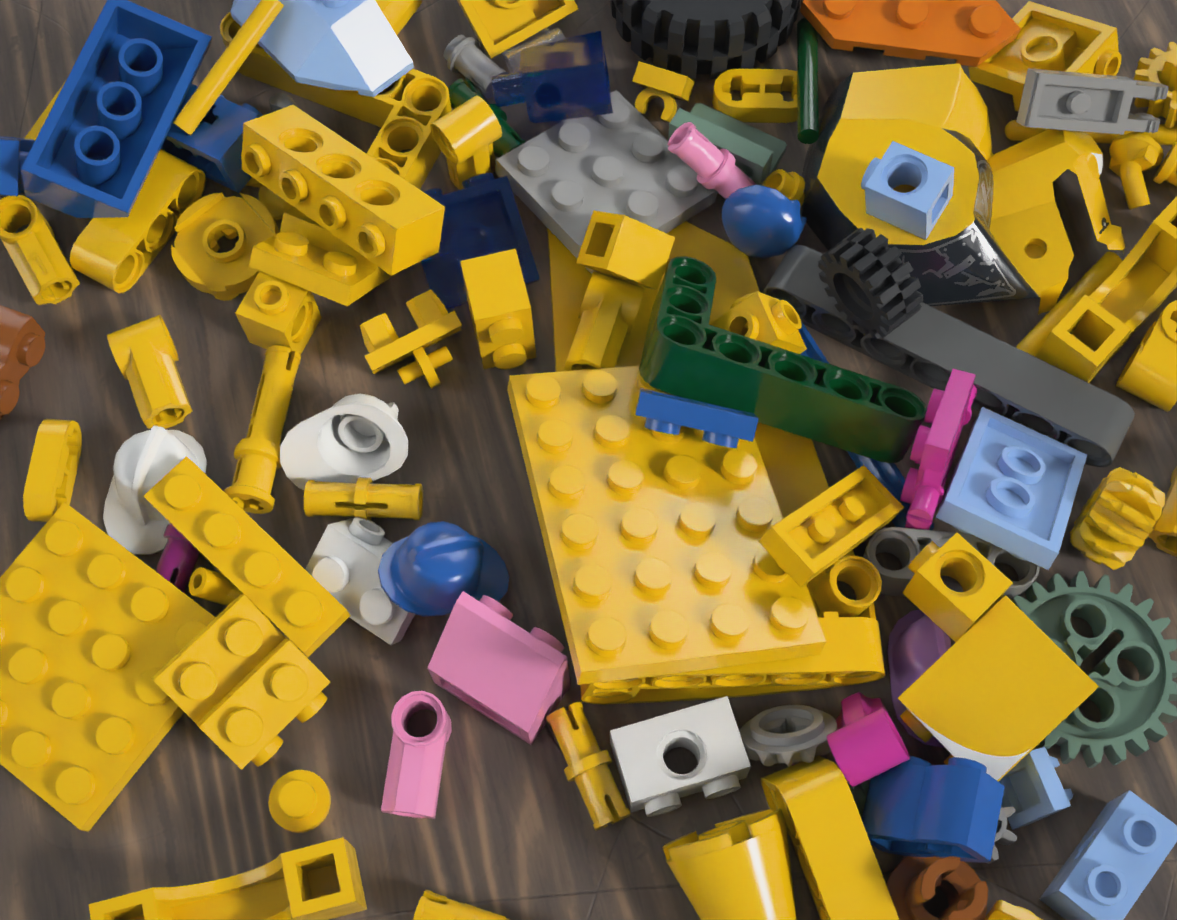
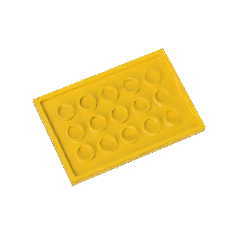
[507,366,827,685]

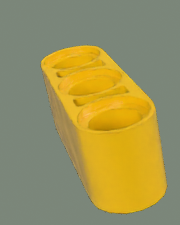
[70,149,206,293]

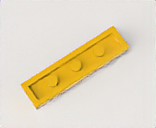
[144,456,351,658]

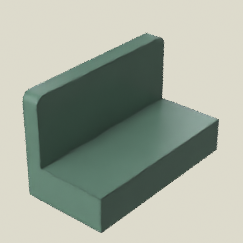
[668,103,787,185]

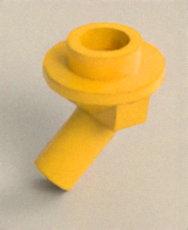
[1109,132,1164,210]

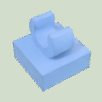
[999,747,1073,829]

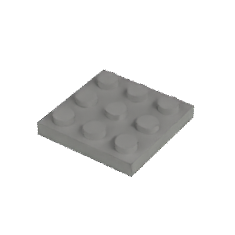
[495,90,718,274]

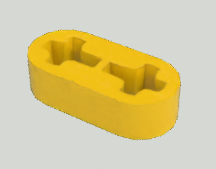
[712,69,797,123]
[23,419,82,523]

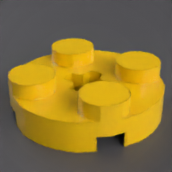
[171,192,279,301]

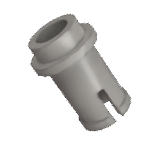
[443,35,508,98]

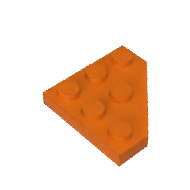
[800,0,1021,67]

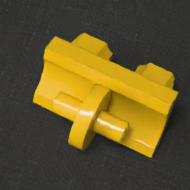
[360,289,462,389]

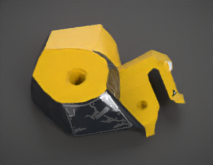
[801,63,1126,315]

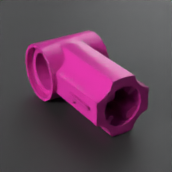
[826,692,910,787]

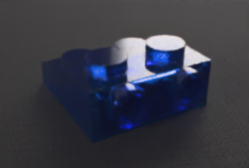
[420,173,540,310]

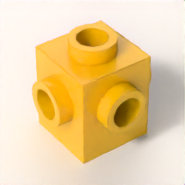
[709,291,807,354]

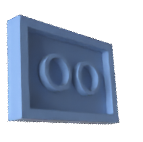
[936,407,1087,570]

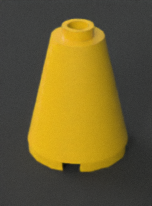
[662,808,797,920]

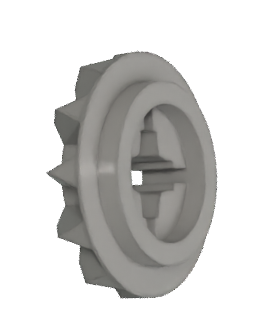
[740,705,837,767]

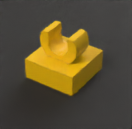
[632,61,695,122]

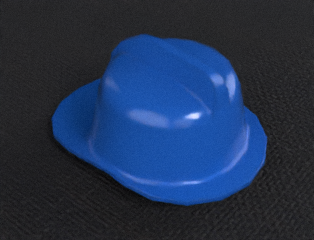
[378,521,509,616]

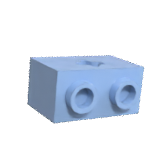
[1040,790,1177,920]

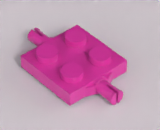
[900,369,977,530]

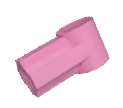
[381,691,452,819]

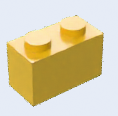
[460,249,536,369]

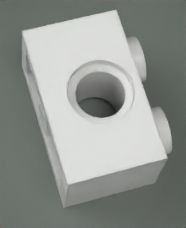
[610,696,751,817]

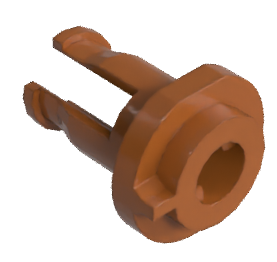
[886,856,988,920]

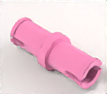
[667,122,756,199]

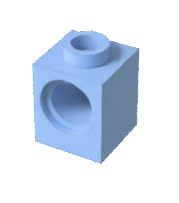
[861,141,954,240]

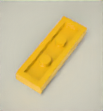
[758,465,904,587]

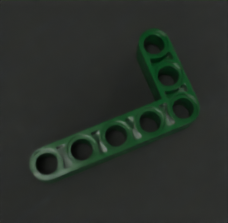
[639,256,927,463]

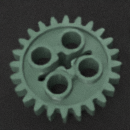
[1011,571,1177,768]

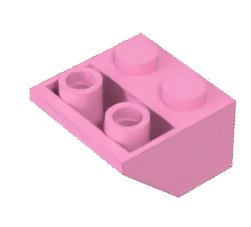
[428,591,570,745]

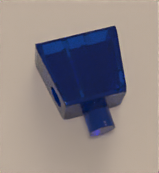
[492,31,613,123]

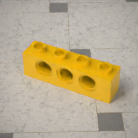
[241,105,445,276]

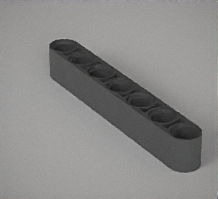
[763,245,1135,467]

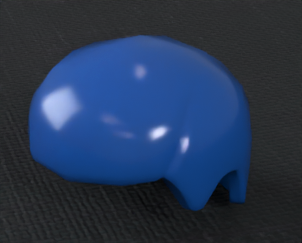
[722,184,807,259]

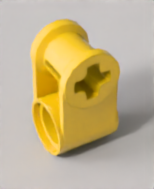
[1116,300,1177,412]

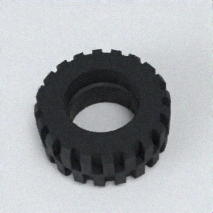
[610,0,800,80]

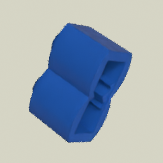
[862,756,1005,863]

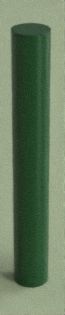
[797,18,819,144]

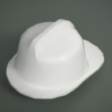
[280,393,409,490]
[103,425,207,555]

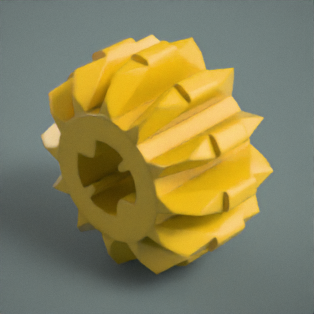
[1070,467,1165,570]

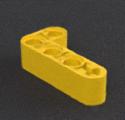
[761,755,899,920]

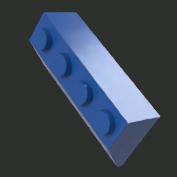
[21,0,212,218]

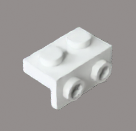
[305,517,415,645]

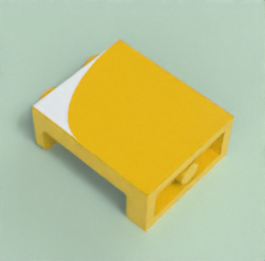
[898,595,1099,782]

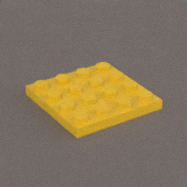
[0,502,216,832]

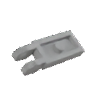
[1016,68,1169,135]

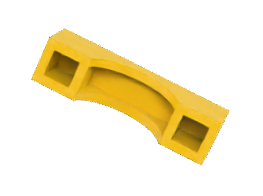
[1036,196,1177,383]
[89,837,367,920]

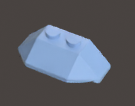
[230,0,414,97]

